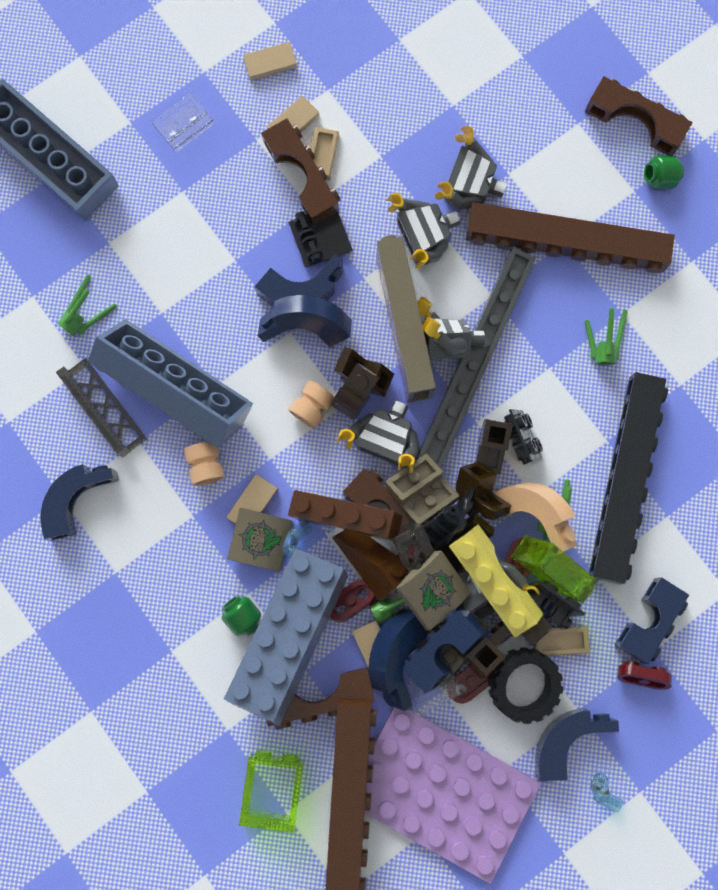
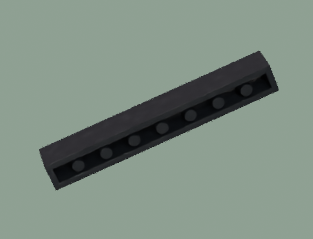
[588,372,668,585]

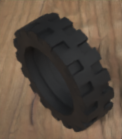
[488,647,563,724]

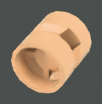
[288,380,334,429]
[183,442,225,486]

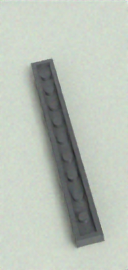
[415,247,536,469]

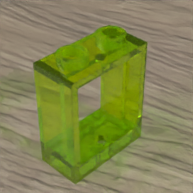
[511,535,598,603]
[239,750,305,833]

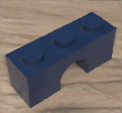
[614,577,689,664]
[403,609,489,693]

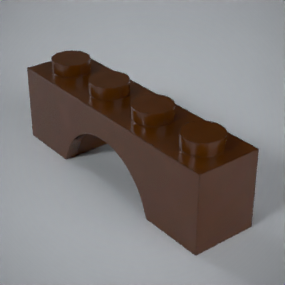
[584,76,693,156]
[261,118,341,226]
[288,490,403,542]
[266,667,375,730]

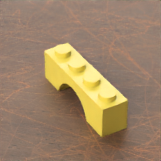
[449,524,543,638]

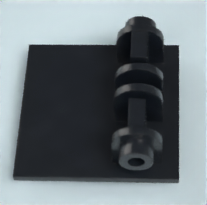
[288,211,353,268]
[504,409,543,465]
[422,487,475,553]
[527,580,586,629]

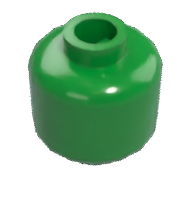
[644,156,684,189]
[221,595,261,636]

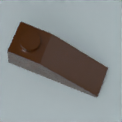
[332,529,410,602]

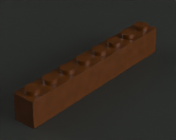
[465,202,675,273]
[325,698,377,890]

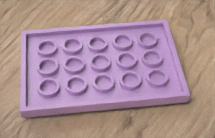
[365,707,541,884]

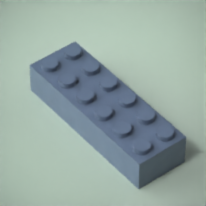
[0,78,119,221]
[87,319,253,448]
[224,548,348,726]

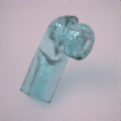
[282,521,312,559]
[590,773,623,812]

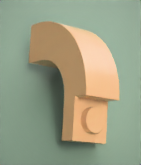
[493,482,578,554]

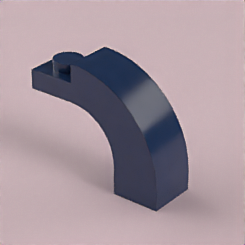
[254,254,344,305]
[257,295,352,348]
[40,464,119,541]
[369,608,428,711]
[535,708,619,781]

